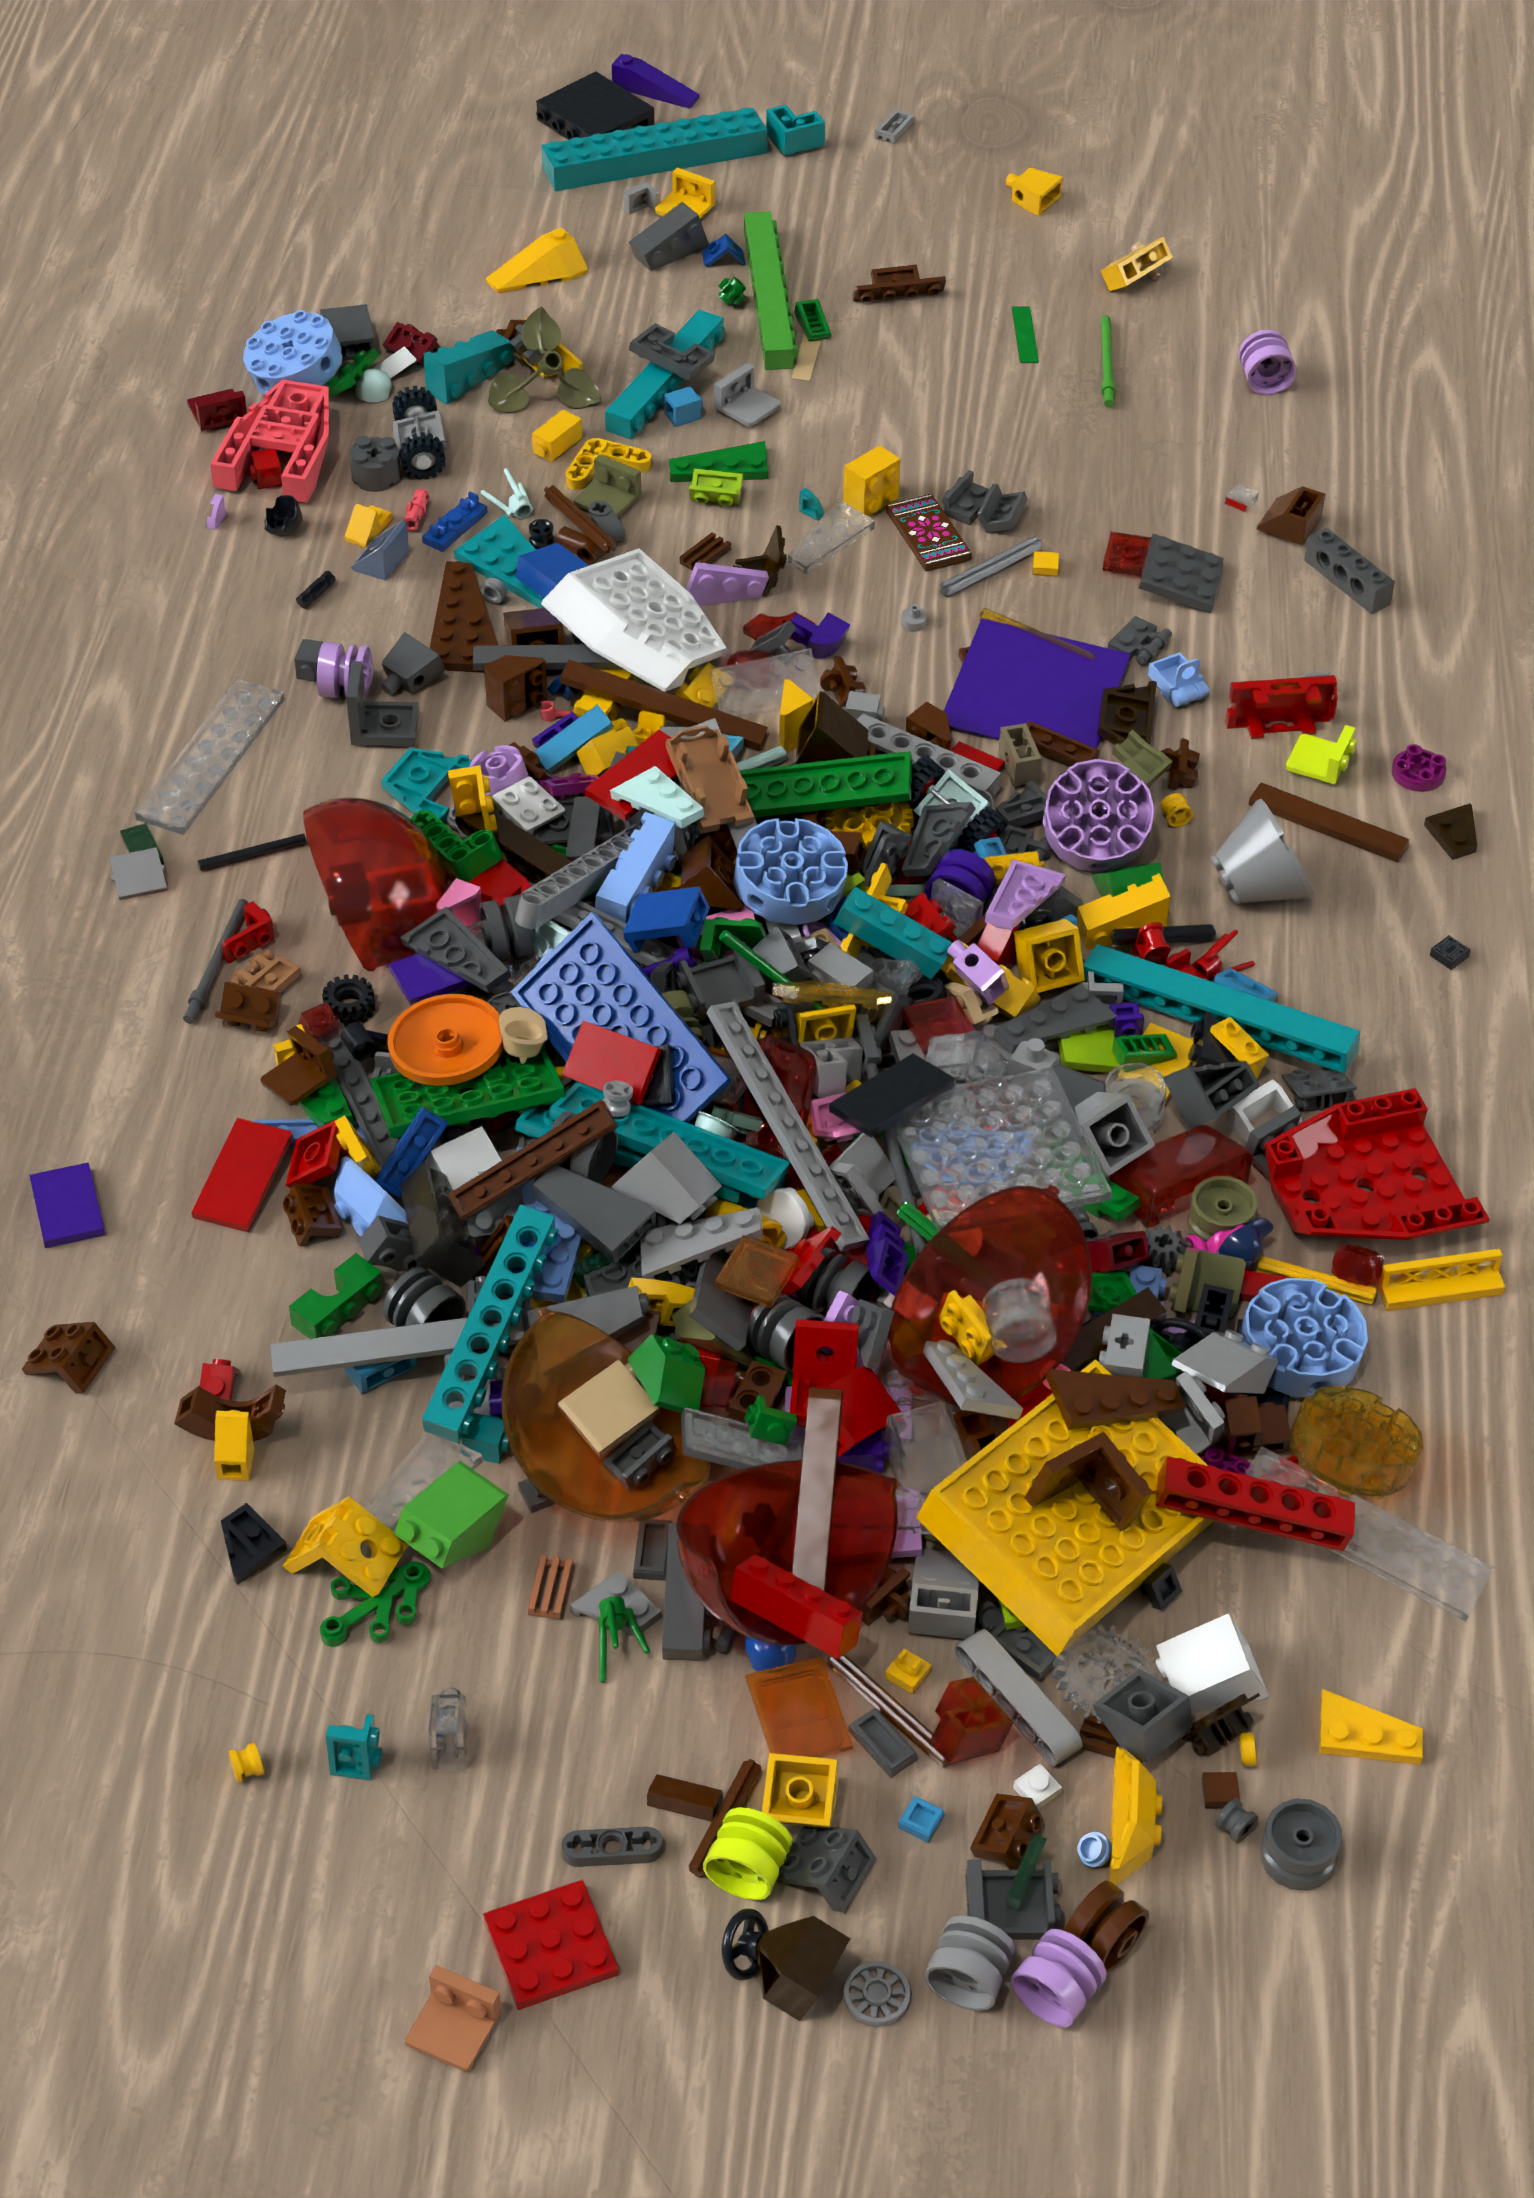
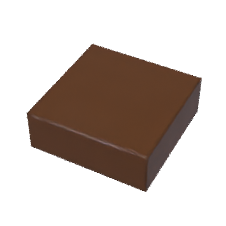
[1201,1772,1240,1809]

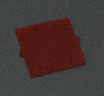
[699,1355,738,1409]

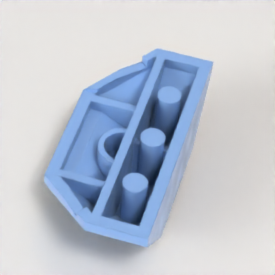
[334,1156,419,1236]

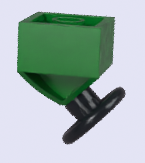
[1142,1318,1208,1383]

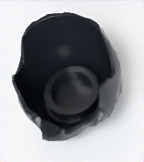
[264,495,303,536]

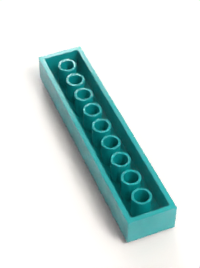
[541,107,768,191]

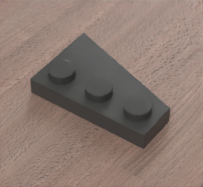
[583,1252,681,1297]

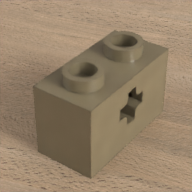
[998,723,1042,786]

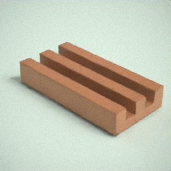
[528,1554,573,1619]

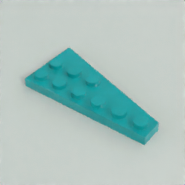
[453,515,545,608]

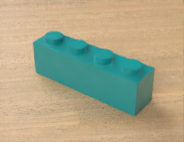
[833,887,953,980]

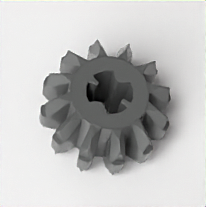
[1142,1224,1188,1276]

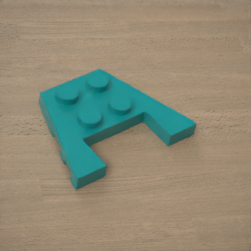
[381,748,472,823]

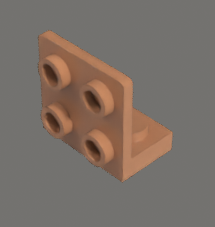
[405,1965,502,2072]

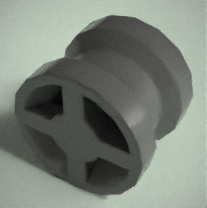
[1215,1798,1259,1843]

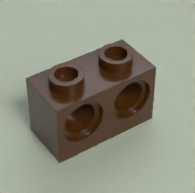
[725,1360,787,1432]

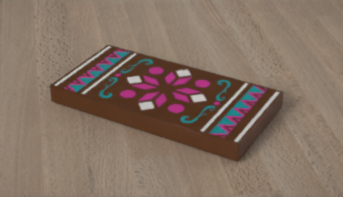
[886,494,972,572]

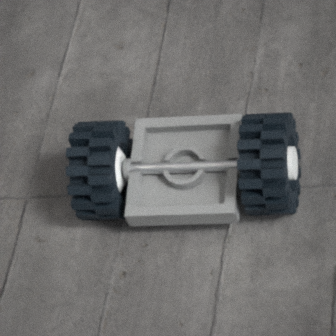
[392,386,447,480]

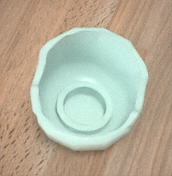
[355,369,392,403]

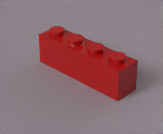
[730,1554,863,1659]

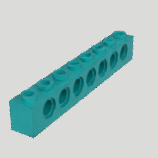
[422,1204,559,1444]

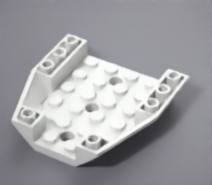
[541,549,736,692]

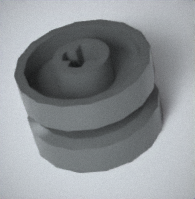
[479,895,533,961]
[1261,1798,1342,1890]

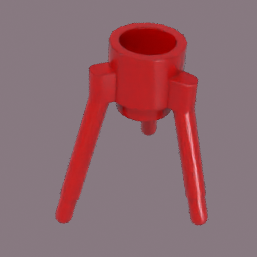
[1192,930,1255,981]

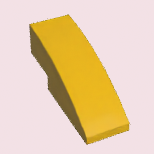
[628,1277,695,1326]

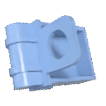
[1148,653,1209,707]

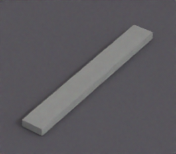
[270,1317,525,1377]

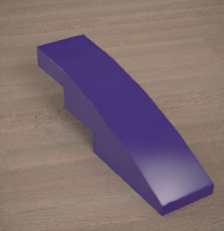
[867,1211,909,1297]

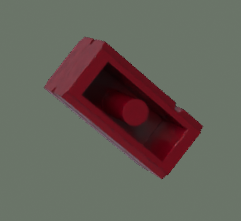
[1080,1231,1150,1273]

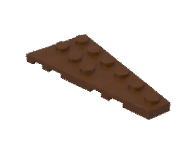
[430,561,498,673]

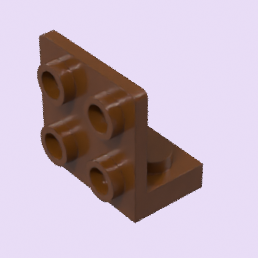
[22,1322,116,1393]

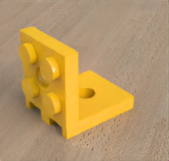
[282,1496,408,1597]

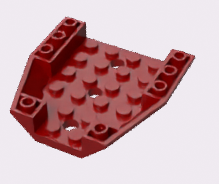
[1265,1088,1490,1240]

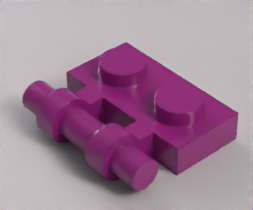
[538,773,598,799]

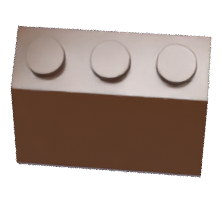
[680,835,743,909]

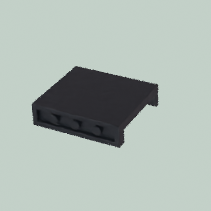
[536,71,654,140]

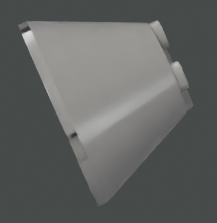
[1210,799,1314,906]

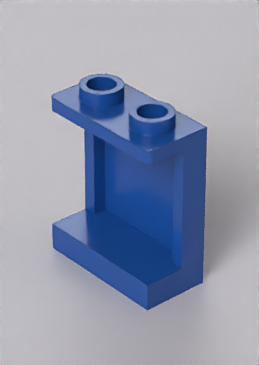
[623,887,710,953]

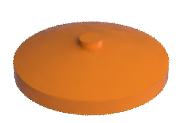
[388,994,504,1086]

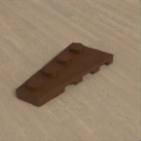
[1046,1369,1186,1430]

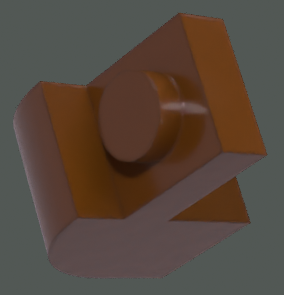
[950,1410,1001,1463]

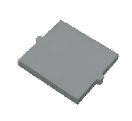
[109,847,167,900]

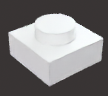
[1013,1764,1062,1810]

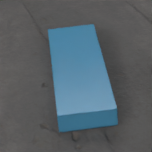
[534,704,614,774]

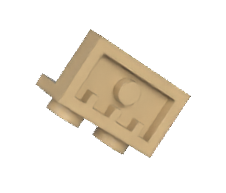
[945,982,999,1026]

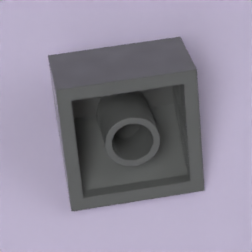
[1093,1669,1193,1763]

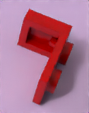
[222,901,275,964]

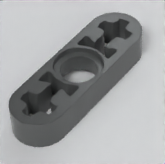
[562,1827,662,1867]

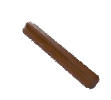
[689,1759,761,1878]

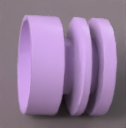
[1238,330,1297,395]
[317,642,373,698]
[1011,1929,1107,2027]

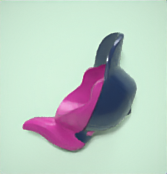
[1186,1218,1274,1267]

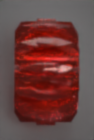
[1331,1244,1385,1286]

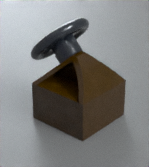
[722,1908,851,2021]

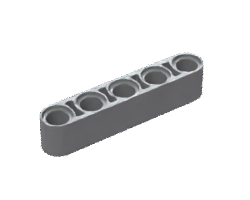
[954,1629,1083,1766]

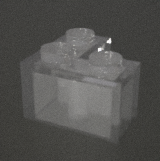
[926,1031,1008,1094]

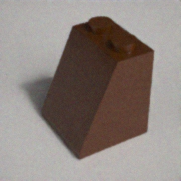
[503,608,564,676]

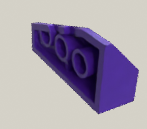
[612,54,700,109]

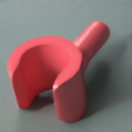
[540,701,573,722]

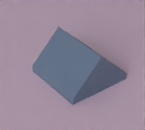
[351,520,409,581]

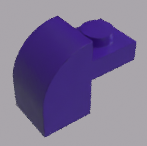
[790,612,850,659]

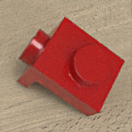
[199,1359,239,1401]

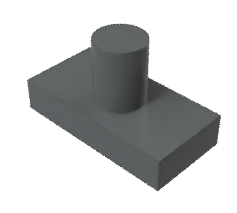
[746,620,796,664]

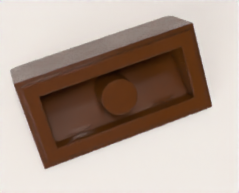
[647,1774,722,1822]

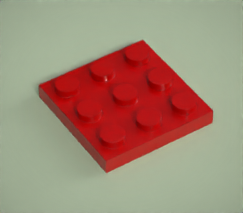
[483,1879,619,2010]

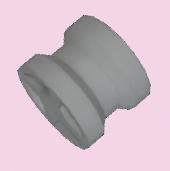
[602,1080,633,1117]

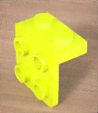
[1286,725,1357,784]

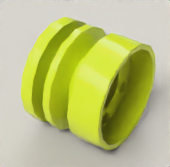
[703,1807,792,1901]

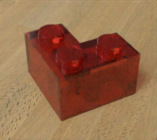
[930,1676,1014,1764]

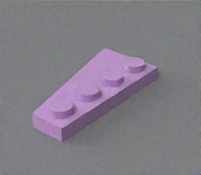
[984,859,1066,930]

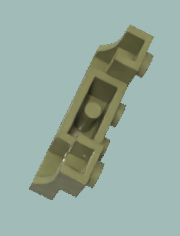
[1096,730,1172,817]

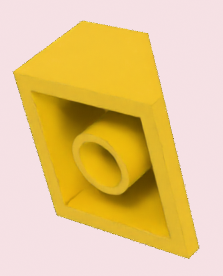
[762,1753,839,1828]

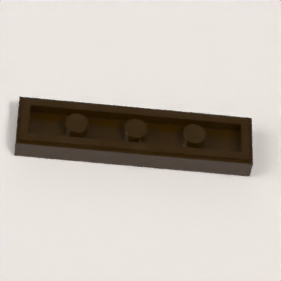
[1048,1287,1167,1371]

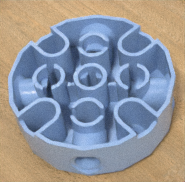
[243,310,343,395]
[733,818,848,925]
[1239,1278,1368,1398]

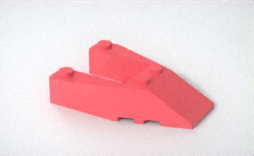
[210,379,329,503]

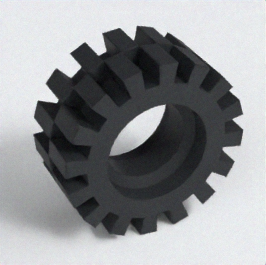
[322,974,375,1027]

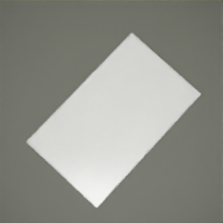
[373,346,417,379]

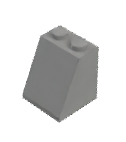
[1074,1092,1155,1176]
[612,1132,722,1224]

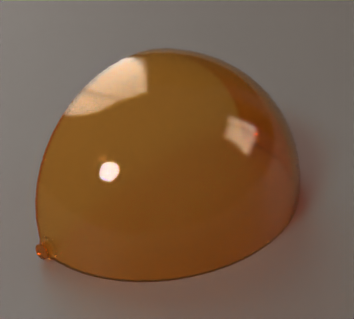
[502,1307,711,1523]

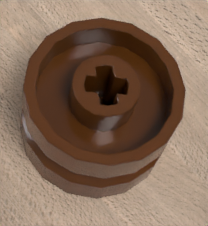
[1064,1880,1149,1973]

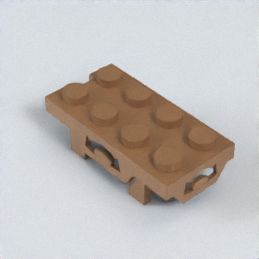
[665,725,754,834]

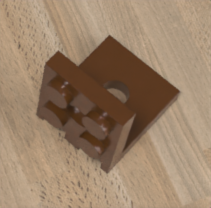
[1024,1431,1153,1531]

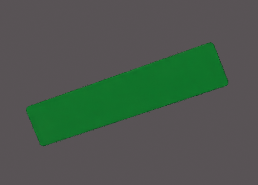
[1012,306,1039,363]

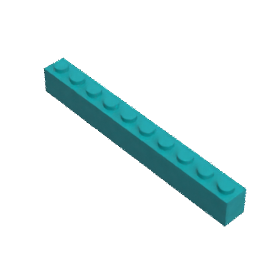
[1083,944,1360,1074]

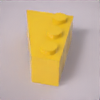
[1076,873,1171,950]
[940,941,1041,1020]

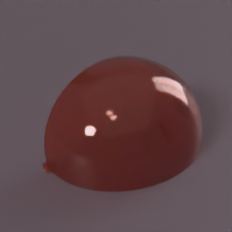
[303,797,449,972]
[886,1185,1092,1407]
[676,1460,899,1646]

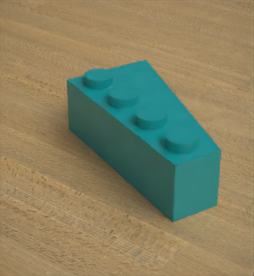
[423,330,513,404]

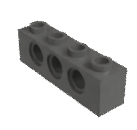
[1304,528,1395,614]

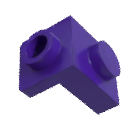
[1109,1002,1144,1038]

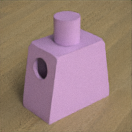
[947,940,1009,1006]

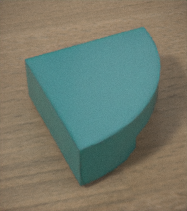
[799,488,824,521]

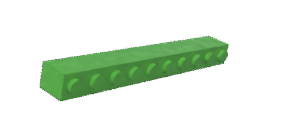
[744,211,798,370]

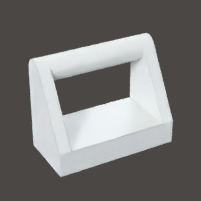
[1227,1079,1302,1142]

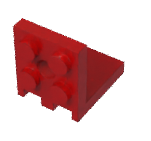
[790,1319,859,1428]

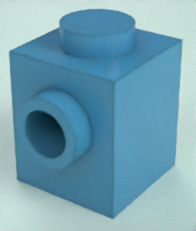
[664,386,703,427]

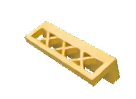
[1378,1249,1506,1311]

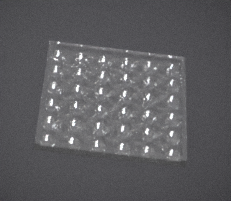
[892,1067,1112,1234]

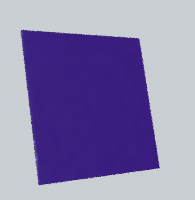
[944,618,1131,748]

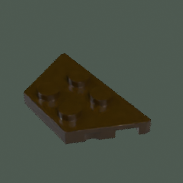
[1097,681,1157,745]

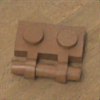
[229,950,301,992]

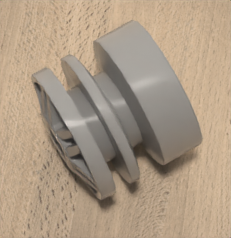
[925,1915,1015,2011]

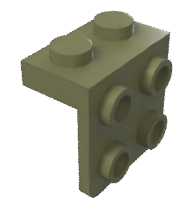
[1169,1247,1246,1318]

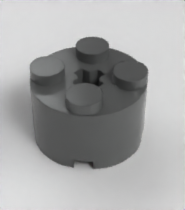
[349,436,401,492]

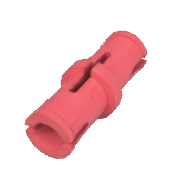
[404,489,430,531]

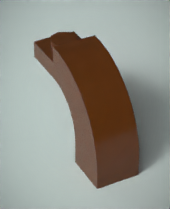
[174,1384,286,1441]

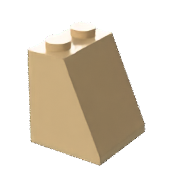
[558,1359,660,1461]

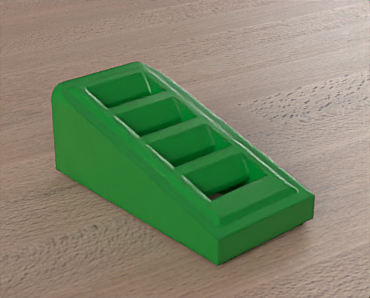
[794,299,832,341]
[1112,1034,1177,1071]

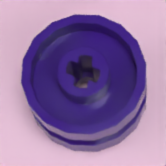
[925,850,996,921]

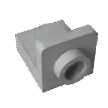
[1082,972,1124,1008]

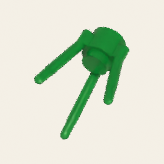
[598,1596,650,1683]

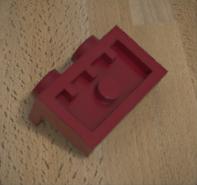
[382,322,441,366]

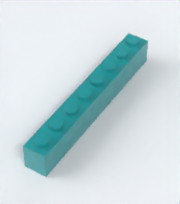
[605,309,726,439]

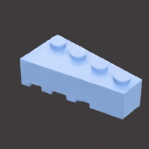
[595,812,676,923]

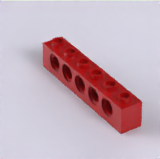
[1155,1456,1355,1551]

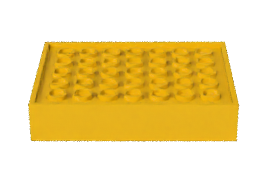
[916,1359,1215,1657]

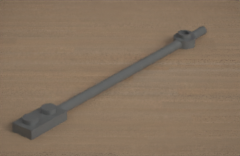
[852,1014,941,1301]

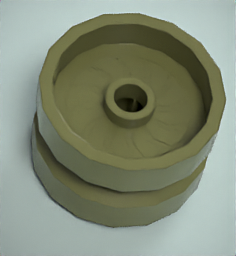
[1187,1176,1258,1241]

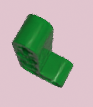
[410,810,502,881]

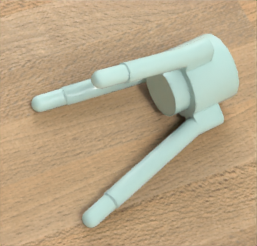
[481,468,534,519]

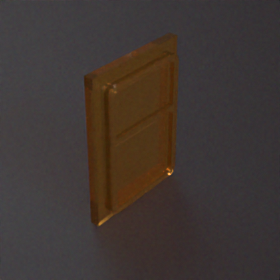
[745,1657,853,1758]

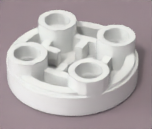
[755,1187,814,1250]

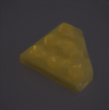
[772,980,892,1009]

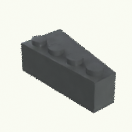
[662,1523,715,1661]

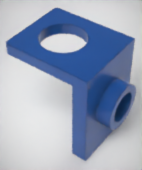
[702,233,745,267]

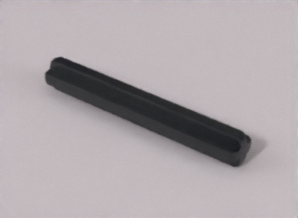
[1111,924,1216,946]

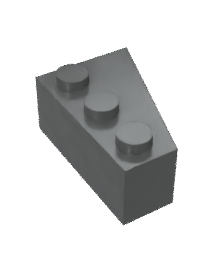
[629,202,709,271]

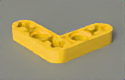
[565,438,652,490]

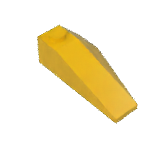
[486,227,588,293]

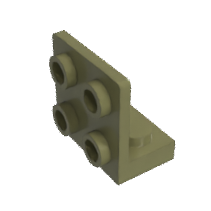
[574,454,641,518]

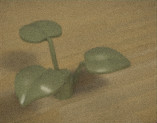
[488,307,601,413]

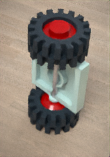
[906,755,1007,853]

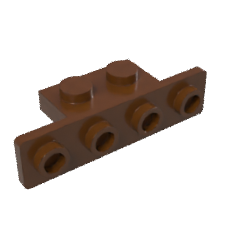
[852,264,946,302]

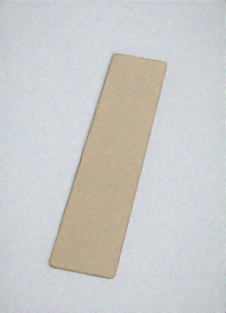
[791,325,823,381]

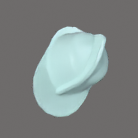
[694,1111,741,1140]

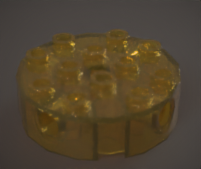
[1290,1386,1424,1499]

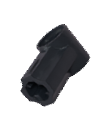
[341,1022,389,1061]

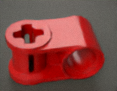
[1132,922,1171,965]

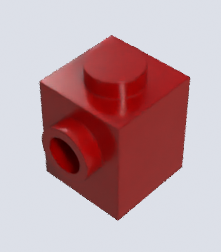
[249,449,282,489]

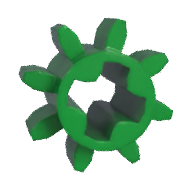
[718,277,746,306]

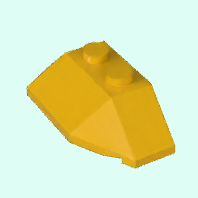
[1109,1747,1162,1886]

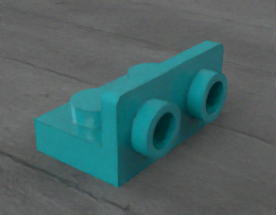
[326,1714,382,1781]

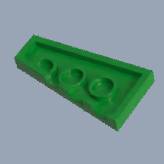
[669,441,768,482]

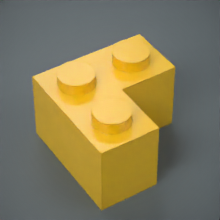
[576,726,639,777]

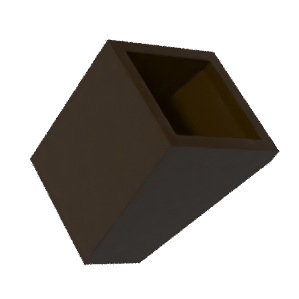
[795,691,871,764]

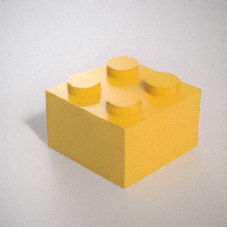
[843,445,901,519]

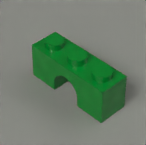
[289,1253,384,1339]

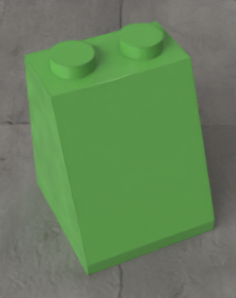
[394,1461,509,1569]

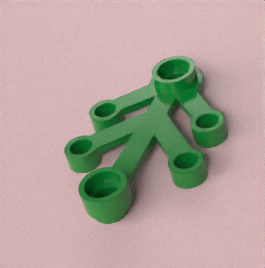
[320,1562,430,1647]

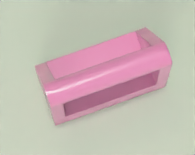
[437,878,482,935]

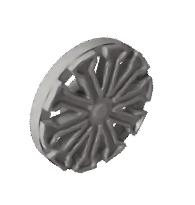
[843,1961,910,2028]

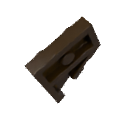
[1424,803,1477,860]

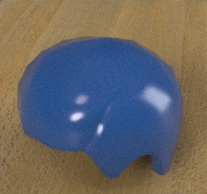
[744,1622,796,1675]

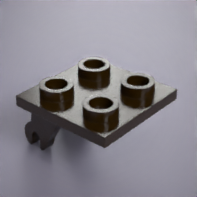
[733,525,787,597]

